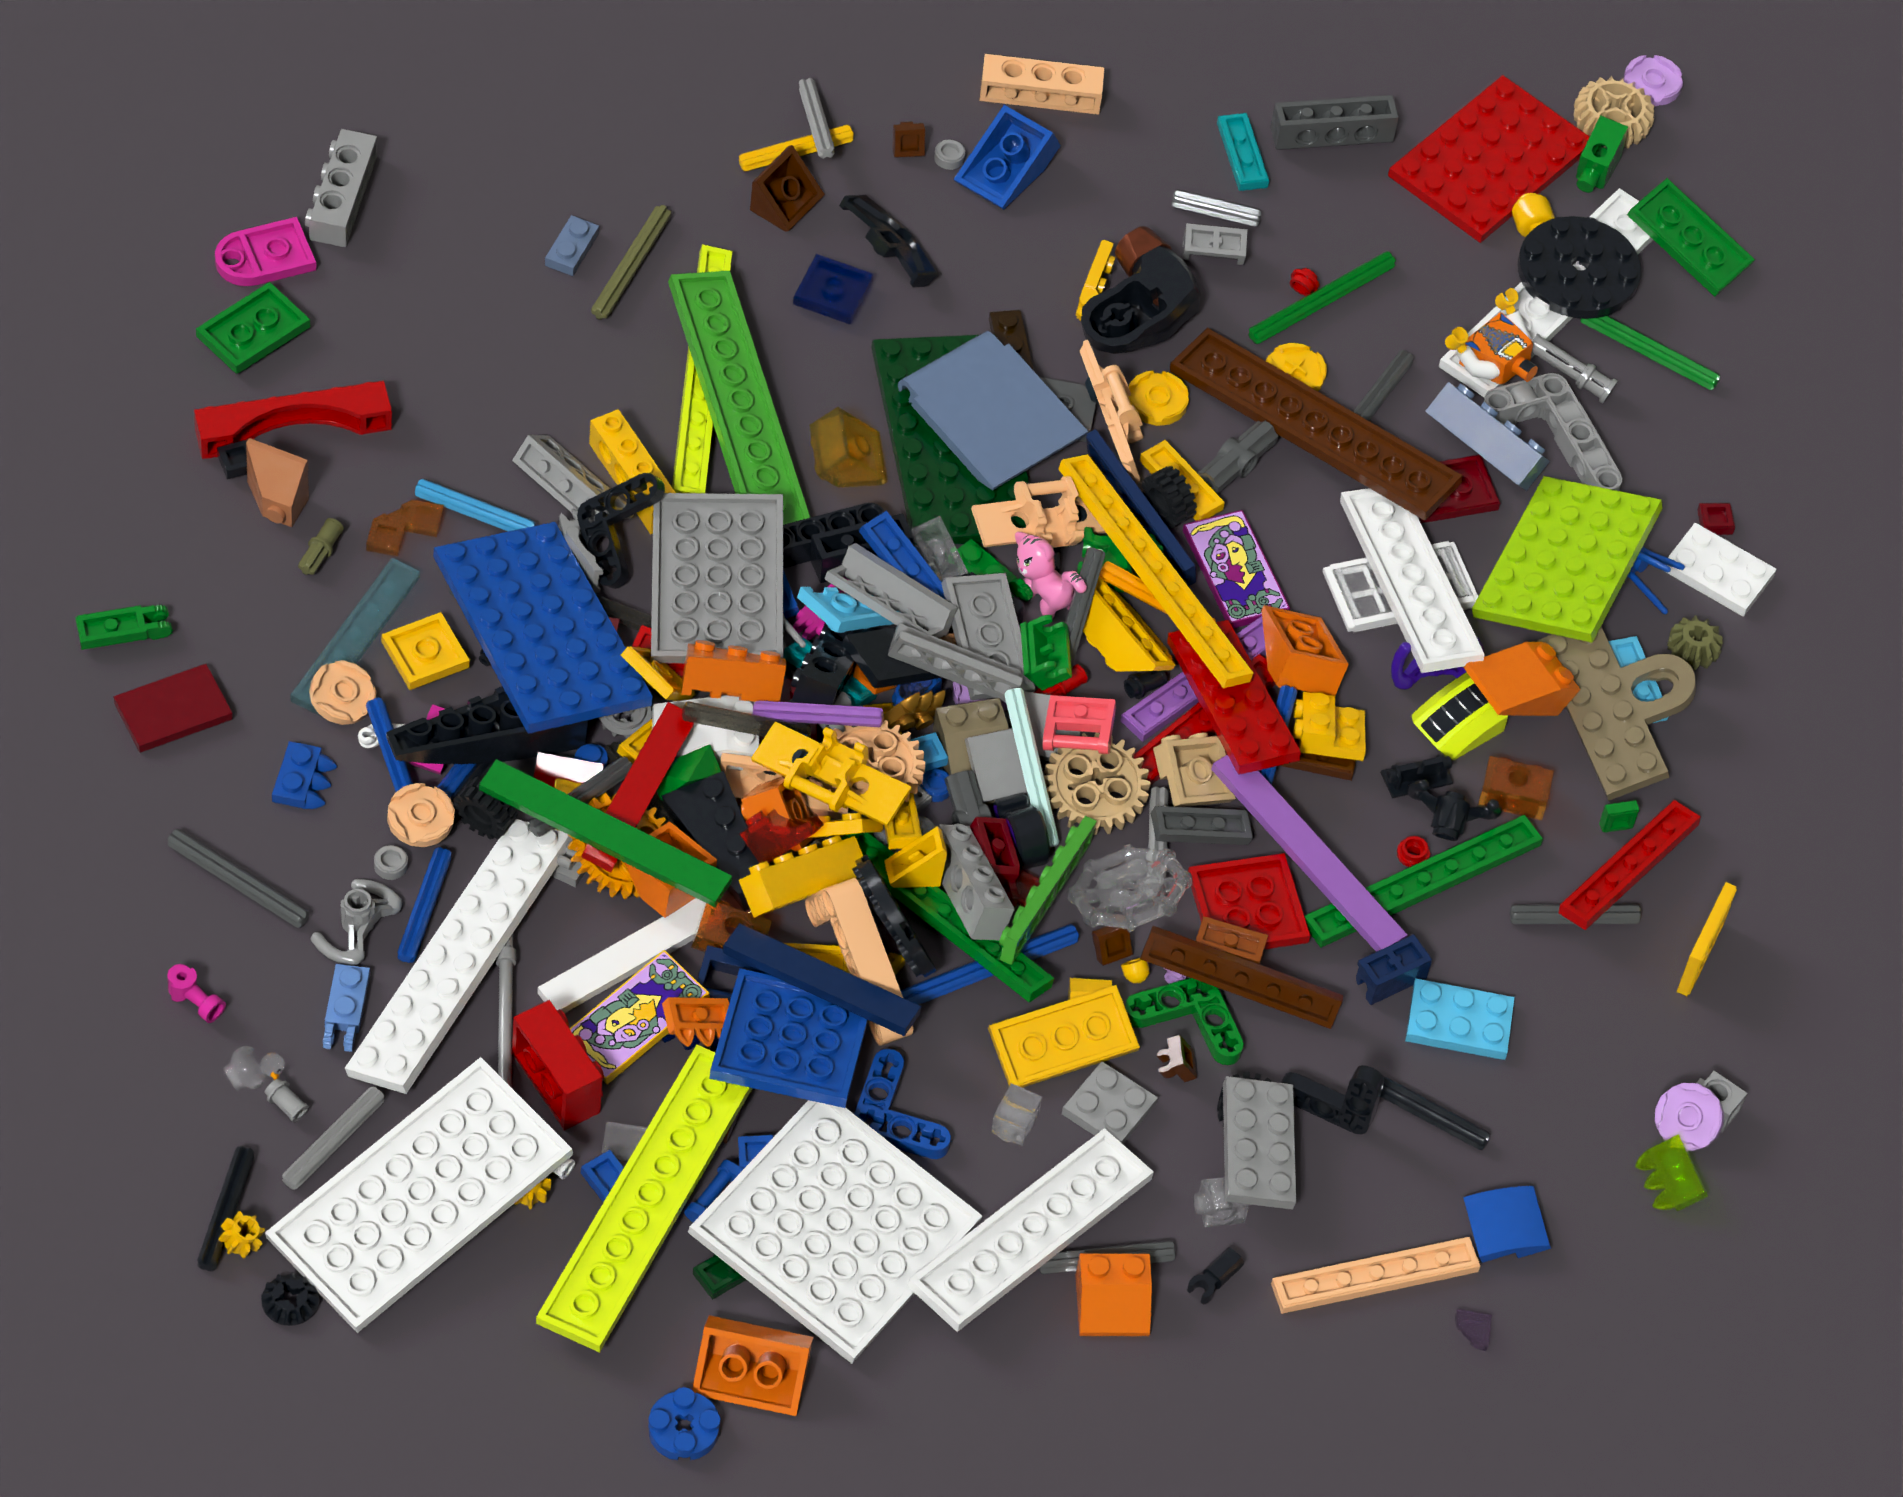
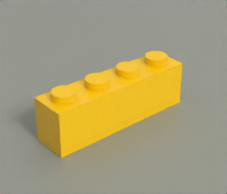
[739,835,863,918]

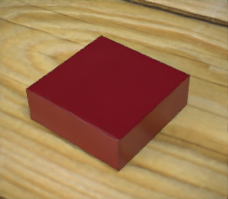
[1697,503,1735,535]

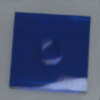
[793,254,874,324]

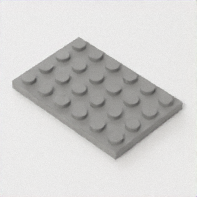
[651,493,783,663]

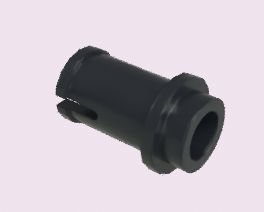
[1124,670,1167,699]

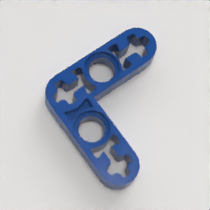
[854,1049,951,1159]

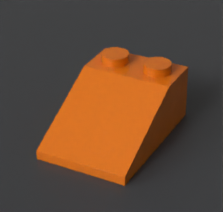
[1262,605,1349,696]
[1463,642,1581,716]

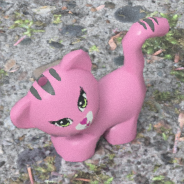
[1015,531,1087,618]

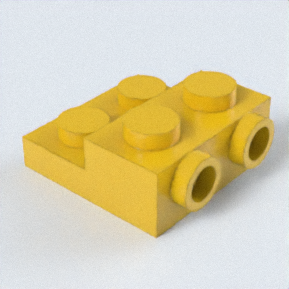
[1293,692,1366,761]

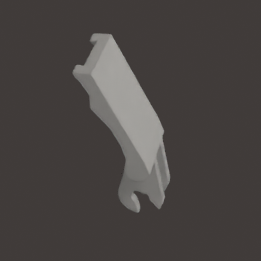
[558,509,603,593]

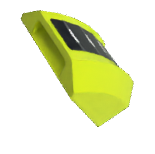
[1411,672,1508,760]

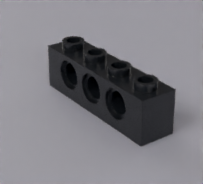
[791,623,873,705]

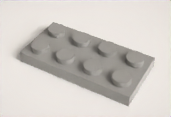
[941,573,1035,700]
[1223,1076,1296,1210]

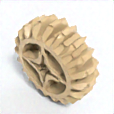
[1573,76,1654,149]

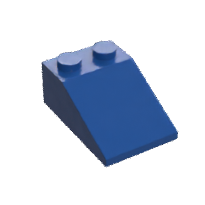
[954,105,1061,210]

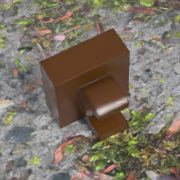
[893,121,925,157]
[1092,921,1133,966]
[1157,1035,1197,1082]

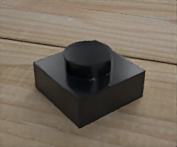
[217,439,248,479]

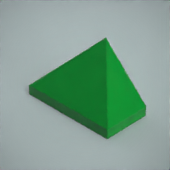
[657,744,722,801]

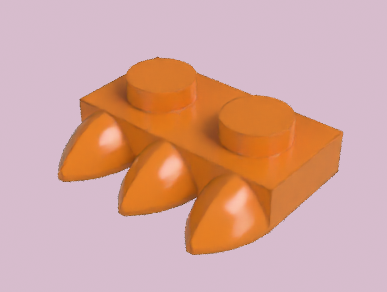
[662,997,729,1047]

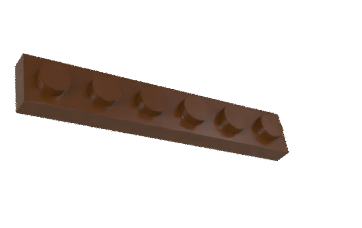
[1140,926,1343,1029]

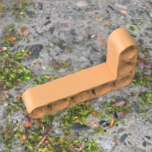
[805,878,913,1046]

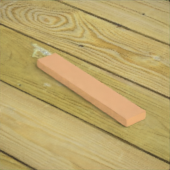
[1271,1237,1480,1314]

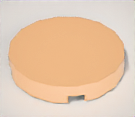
[309,660,376,725]
[387,783,455,847]

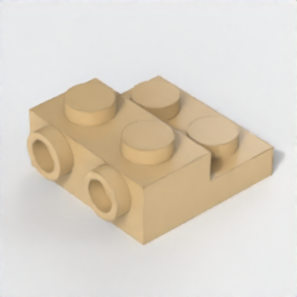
[1153,733,1236,807]

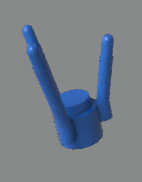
[1627,547,1685,614]

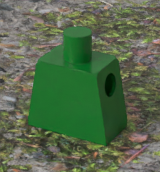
[1576,115,1628,193]

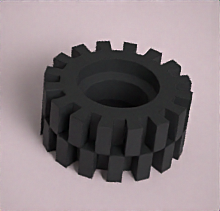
[1142,466,1197,529]
[453,777,518,839]

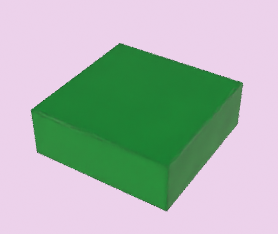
[1599,800,1639,833]

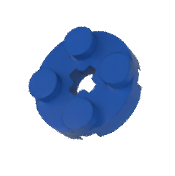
[648,1387,721,1460]

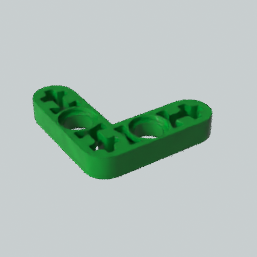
[1125,978,1244,1065]

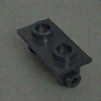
[1380,754,1453,798]

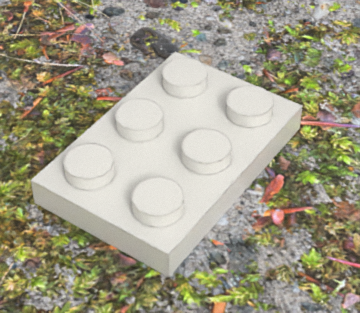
[1664,523,1777,617]

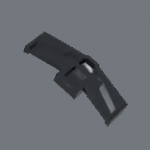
[839,195,938,287]

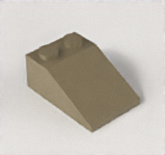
[933,698,1009,806]

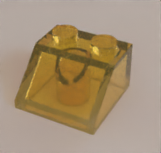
[809,407,887,488]

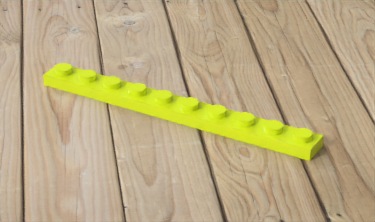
[672,244,732,493]

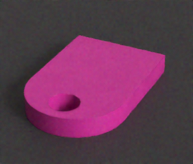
[215,217,316,286]

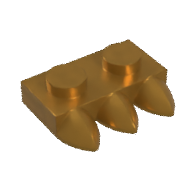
[883,690,946,732]

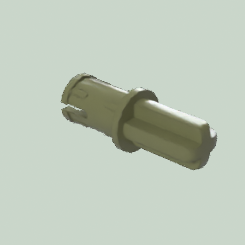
[298,518,344,575]

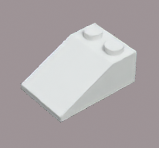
[652,695,759,770]

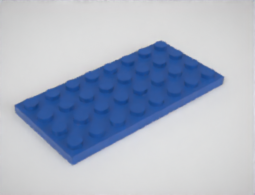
[433,522,653,734]

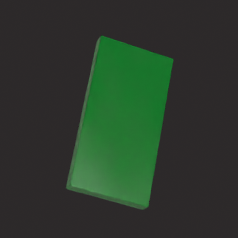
[1627,178,1755,297]

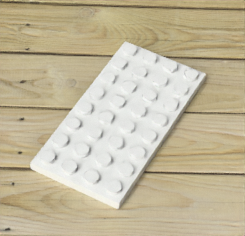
[265,1057,573,1333]

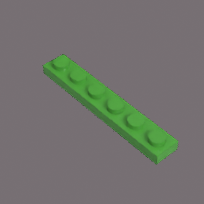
[999,816,1097,965]

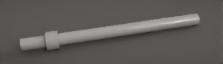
[496,934,516,1088]

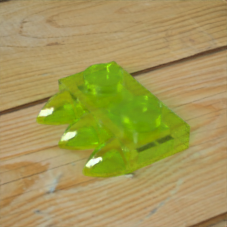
[1635,1134,1708,1211]

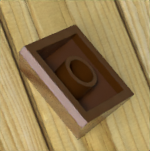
[750,145,825,231]

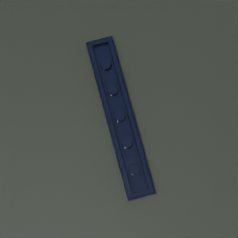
[1086,429,1196,586]
[723,923,921,1036]

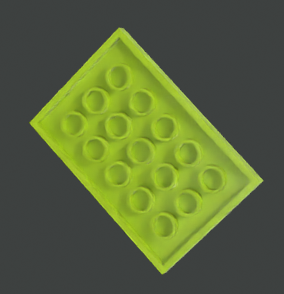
[1472,476,1663,643]

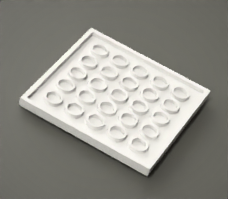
[688,1100,982,1364]

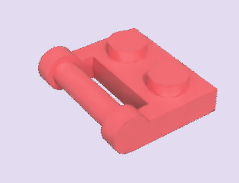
[1043,695,1116,754]

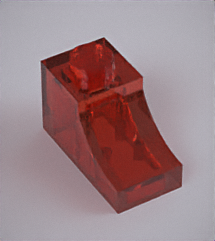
[740,809,824,863]

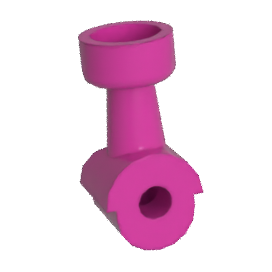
[167,964,226,1023]

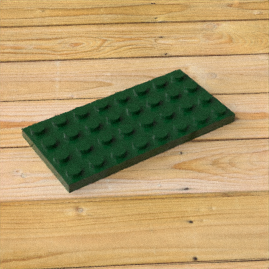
[871,334,1032,547]

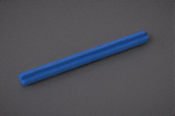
[900,924,1079,1005]

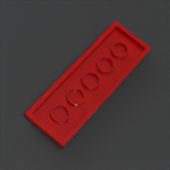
[1167,620,1301,775]

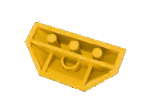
[1083,578,1176,672]

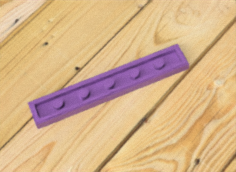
[1120,616,1266,742]

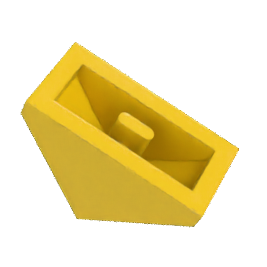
[884,826,947,888]

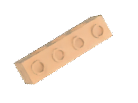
[979,54,1104,115]

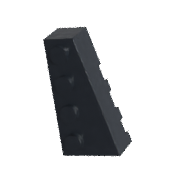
[661,771,762,911]

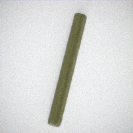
[591,205,671,320]

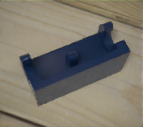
[1356,935,1432,1005]

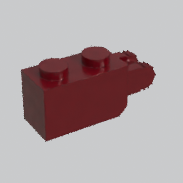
[970,816,1020,907]

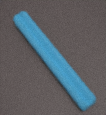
[415,479,535,532]

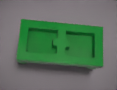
[1020,615,1072,691]

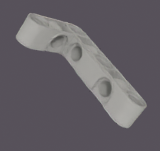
[1483,373,1623,491]

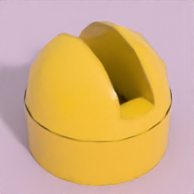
[1121,958,1150,984]

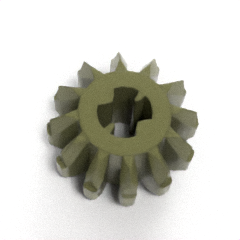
[1667,615,1723,671]

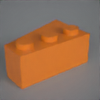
[681,640,786,702]

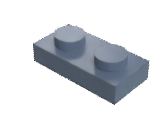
[545,215,599,276]

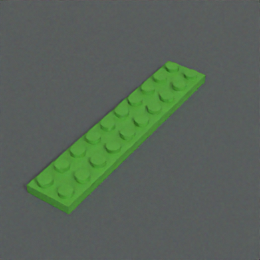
[668,271,810,525]

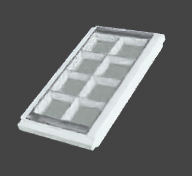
[1323,541,1478,633]

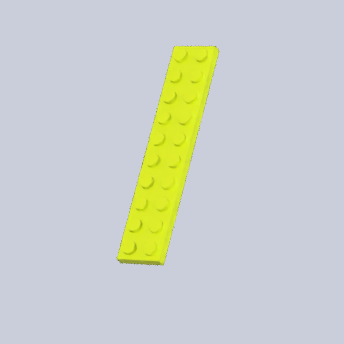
[536,1044,752,1353]

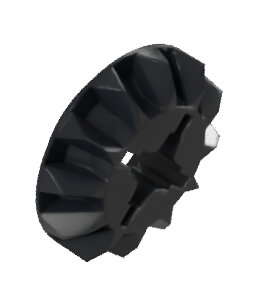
[261,1272,319,1326]

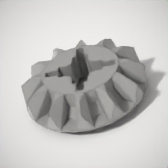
[599,706,652,739]

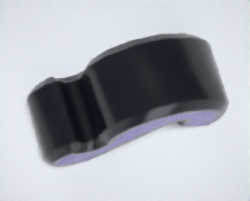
[993,793,1050,870]

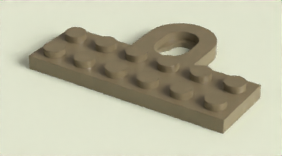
[1537,626,1696,801]

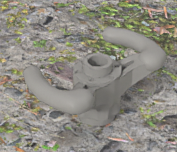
[311,879,403,966]

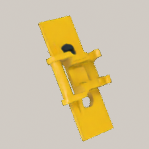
[751,722,912,827]

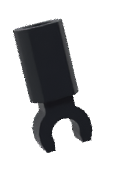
[1187,1248,1244,1305]

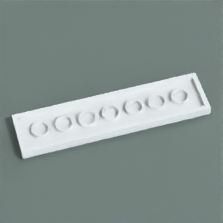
[1340,488,1485,673]
[908,1128,1154,1332]

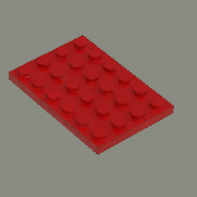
[1388,75,1590,243]

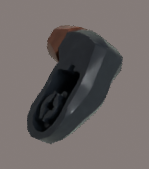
[1081,226,1201,354]

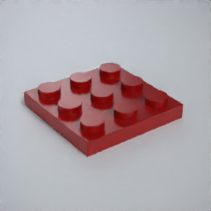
[1187,853,1310,949]

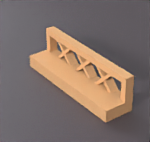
[720,753,849,819]

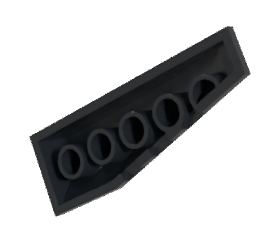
[386,686,588,764]

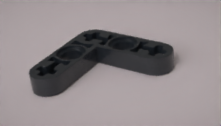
[577,473,665,589]
[1281,1065,1384,1134]

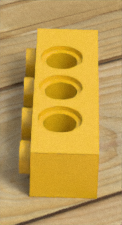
[589,409,676,534]

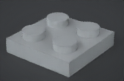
[1062,1061,1158,1144]

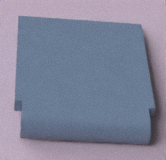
[898,331,1088,490]

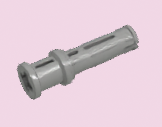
[1532,333,1618,404]

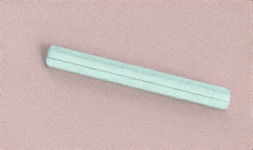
[1005,688,1059,848]

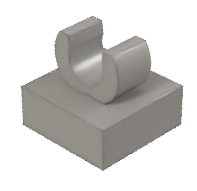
[551,842,585,888]

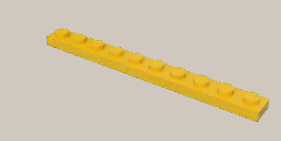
[1058,454,1253,688]

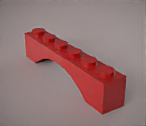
[194,381,392,459]

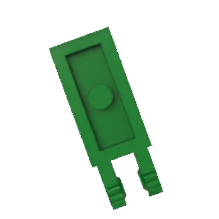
[948,539,1033,602]
[75,604,173,650]

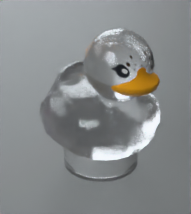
[223,1046,285,1091]

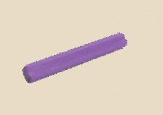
[753,701,884,727]

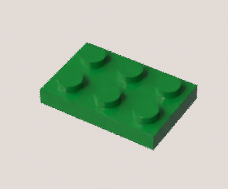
[196,282,310,375]

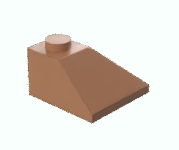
[246,438,309,527]

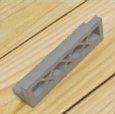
[512,435,634,537]
[825,543,958,638]
[887,623,1023,702]

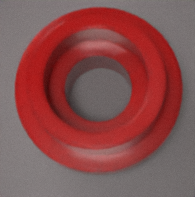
[1290,268,1320,296]
[1397,836,1430,867]

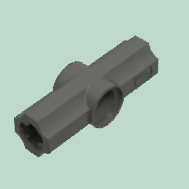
[1198,420,1278,494]

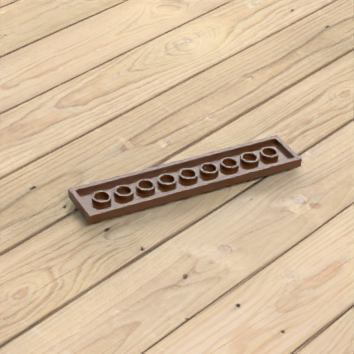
[1170,327,1462,520]

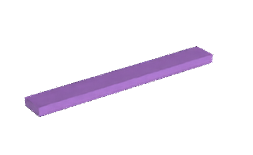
[1211,755,1408,952]

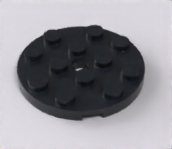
[1517,216,1641,319]
[852,854,937,978]

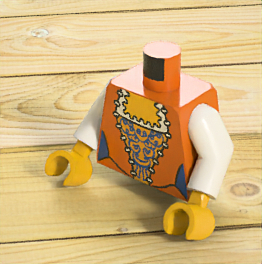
[1445,288,1538,384]

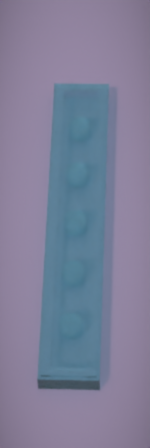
[290,558,420,715]

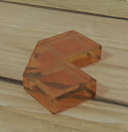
[366,500,444,556]

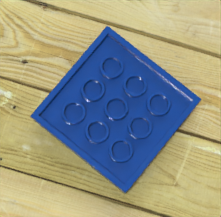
[709,968,868,1108]

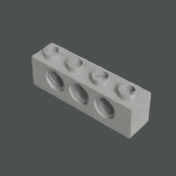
[305,129,377,248]
[939,824,1014,941]

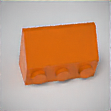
[692,1315,814,1416]

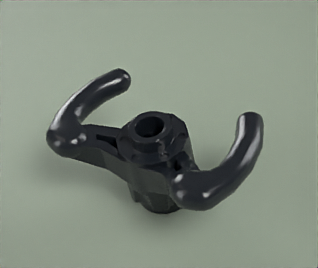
[1406,780,1503,841]

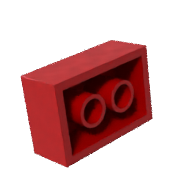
[512,999,604,1131]

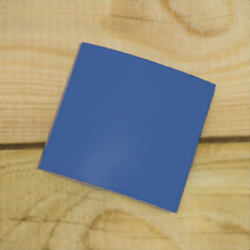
[1463,1186,1551,1263]

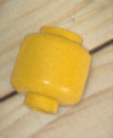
[1512,193,1555,237]

